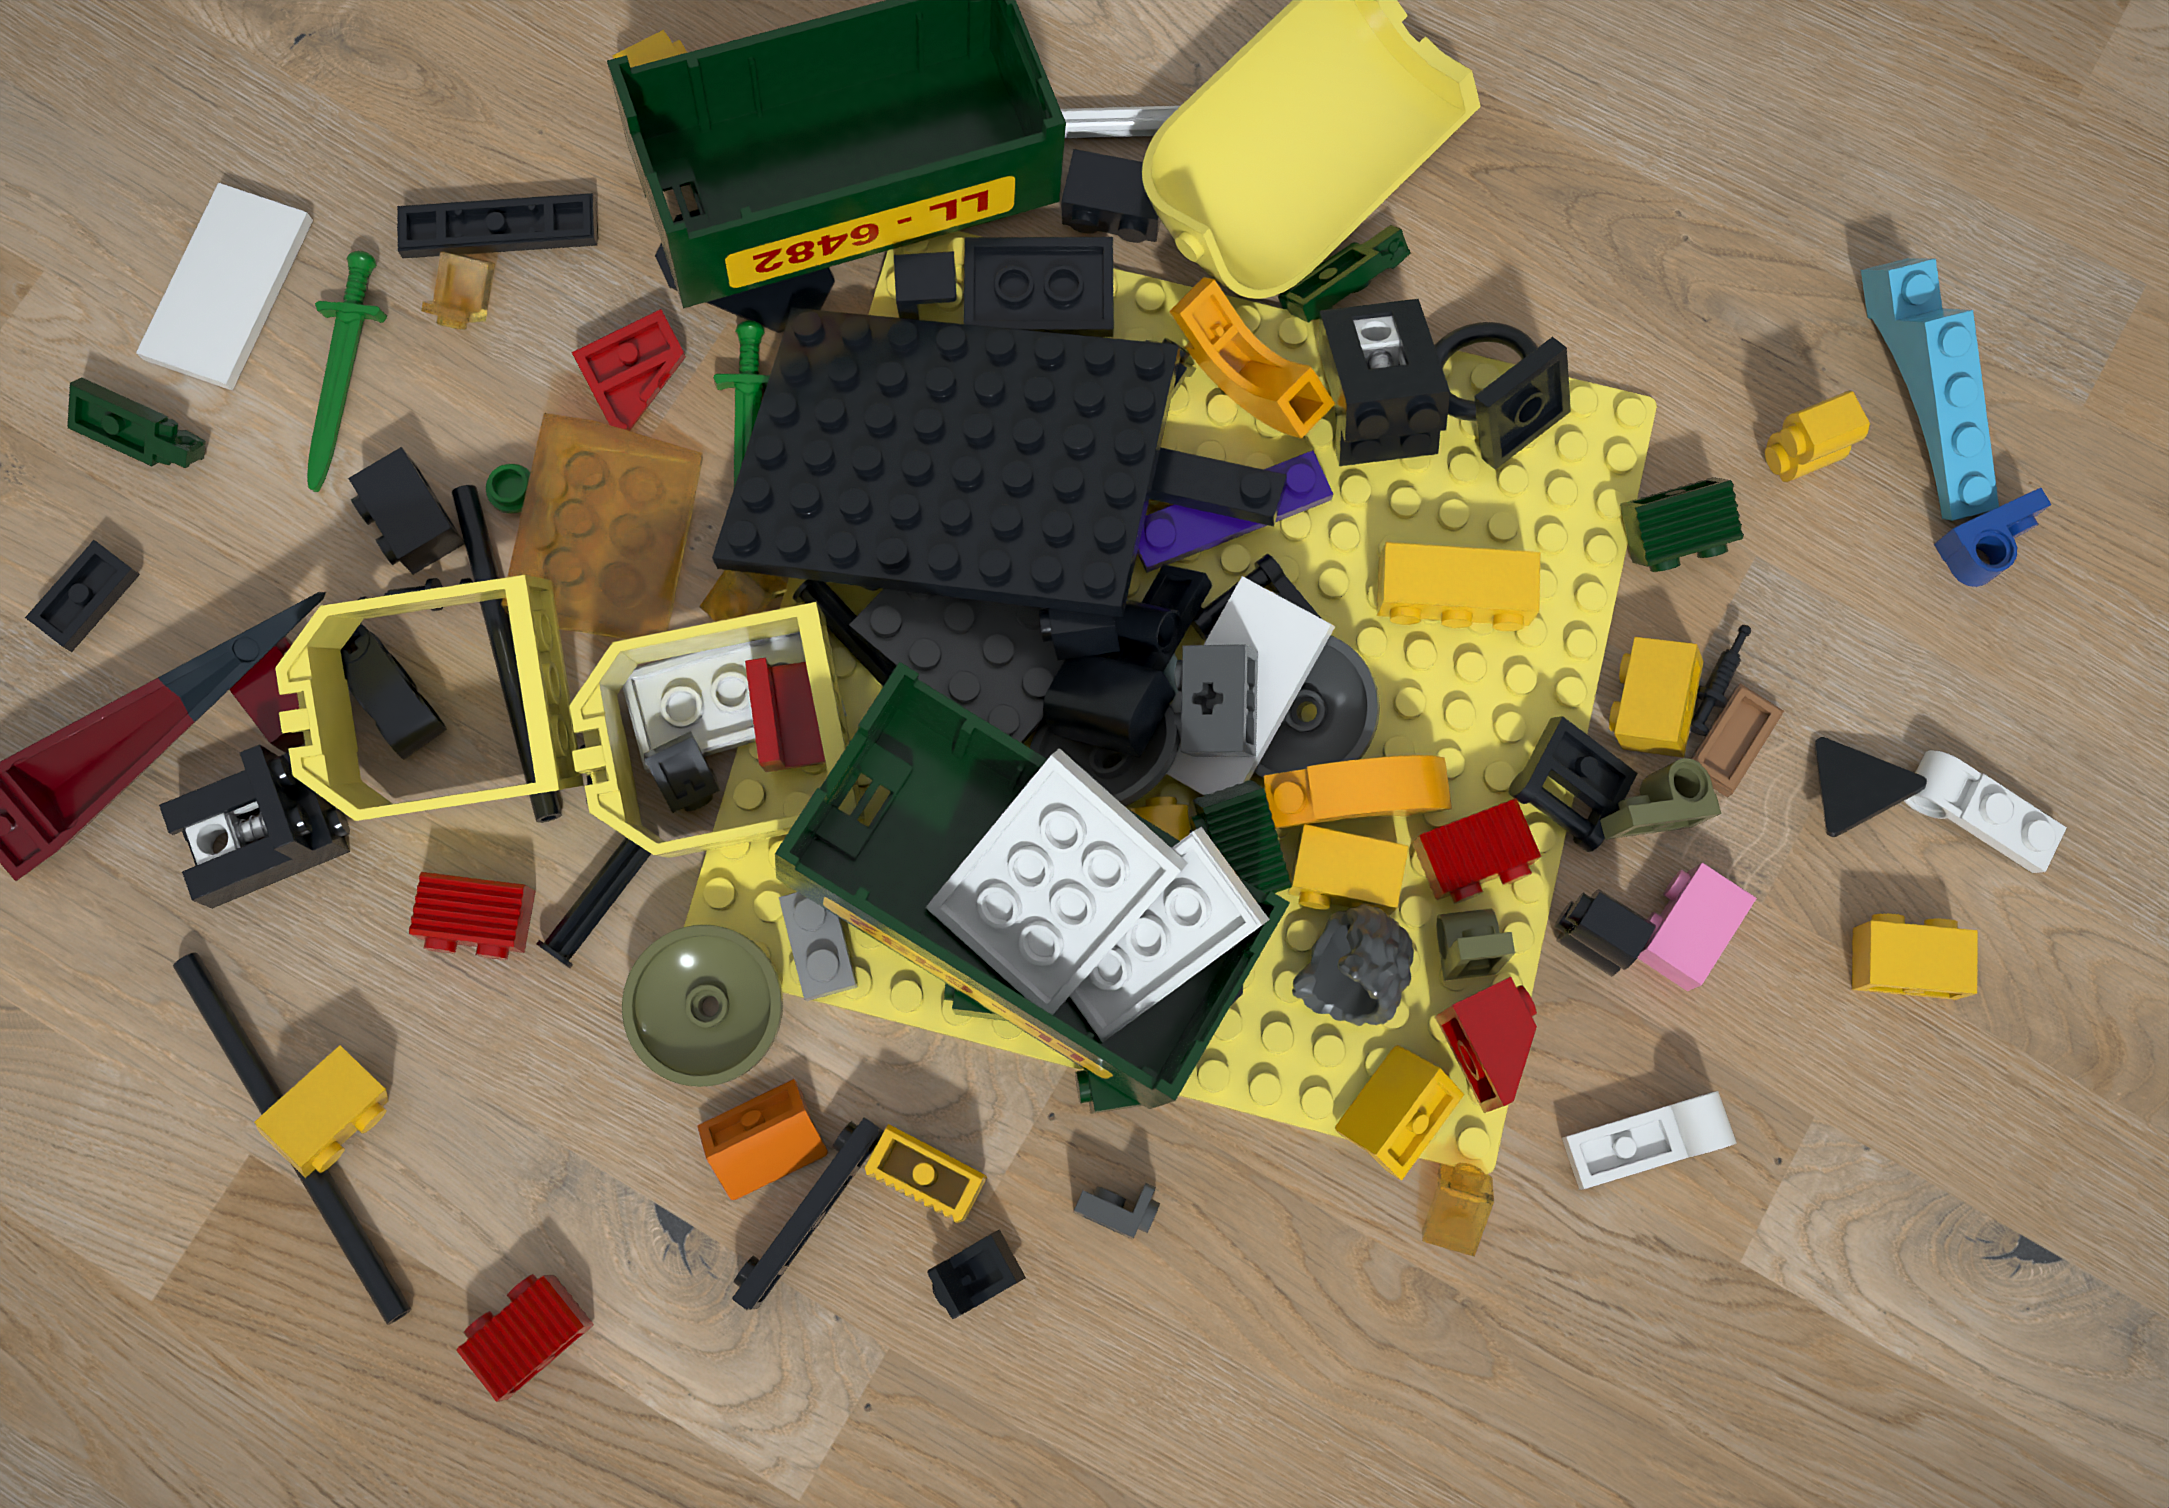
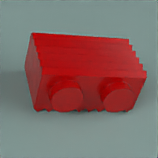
[1413,798,1542,904]
[409,872,536,960]
[456,1274,594,1402]

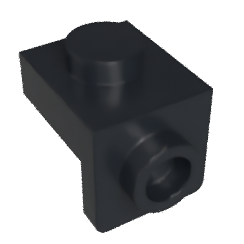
[927,1229,1026,1319]

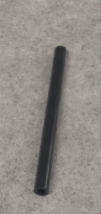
[451,485,562,823]

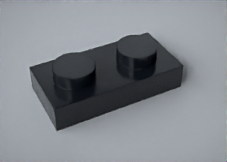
[25,540,140,652]

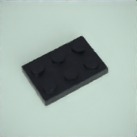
[964,237,1114,337]

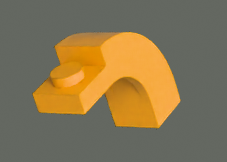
[1169,277,1335,439]
[1263,755,1452,829]

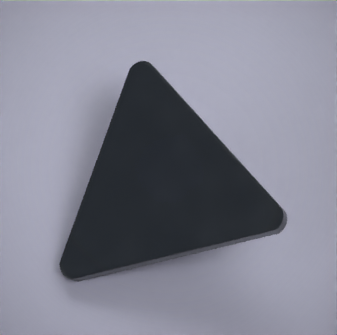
[1815,737,1927,837]

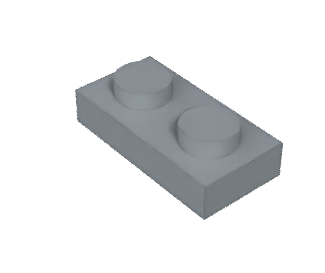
[779,892,858,1001]

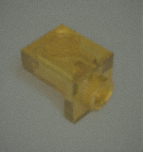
[421,252,495,330]
[699,570,789,622]
[1422,1163,1494,1257]

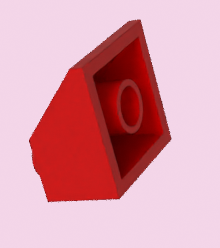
[1435,977,1537,1113]

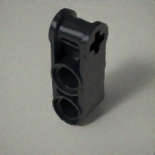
[341,623,447,760]

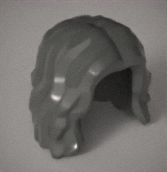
[1292,905,1414,1026]

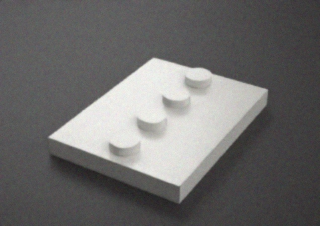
[925,748,1188,1015]

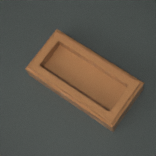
[1690,683,1784,798]

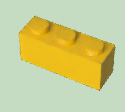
[1377,542,1541,631]

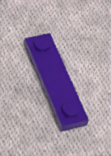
[1137,450,1333,573]

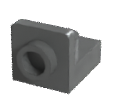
[1074,1183,1160,1239]

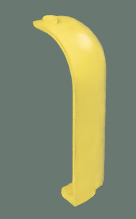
[1142,0,1481,299]

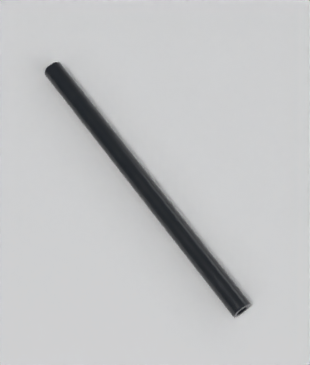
[173,953,412,1325]

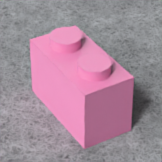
[1638,863,1757,991]

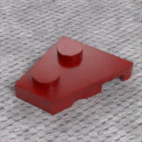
[571,309,686,441]

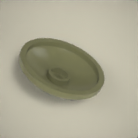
[622,925,783,1087]

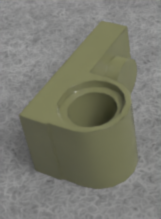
[1600,758,1722,840]
[1436,908,1515,981]

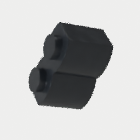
[1554,889,1656,977]

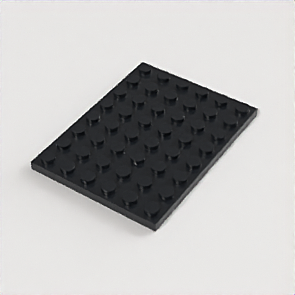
[712,308,1180,617]

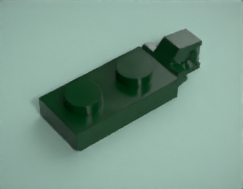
[1278,225,1411,323]
[67,377,206,468]

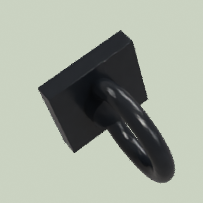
[1435,322,1571,470]

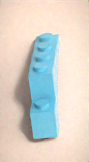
[1861,258,1999,521]

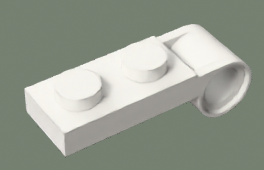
[1904,750,2067,873]
[1562,1091,1737,1190]

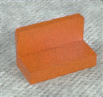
[697,1079,828,1200]

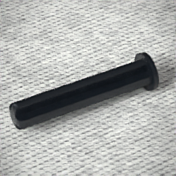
[793,580,894,686]
[536,837,651,969]

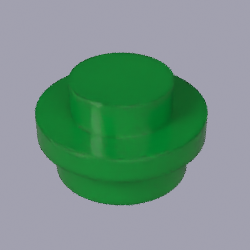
[486,464,537,514]

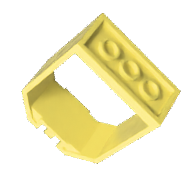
[275,575,584,821]
[569,602,865,858]

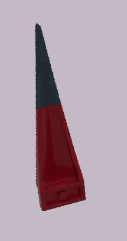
[0,592,326,881]

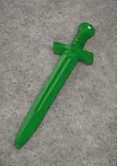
[307,251,387,492]
[713,320,770,487]

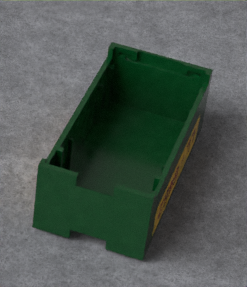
[607,0,1066,309]
[775,662,1290,1109]

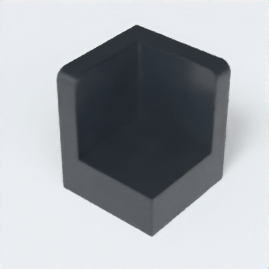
[894,251,957,320]

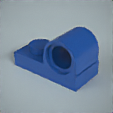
[1934,488,2051,587]

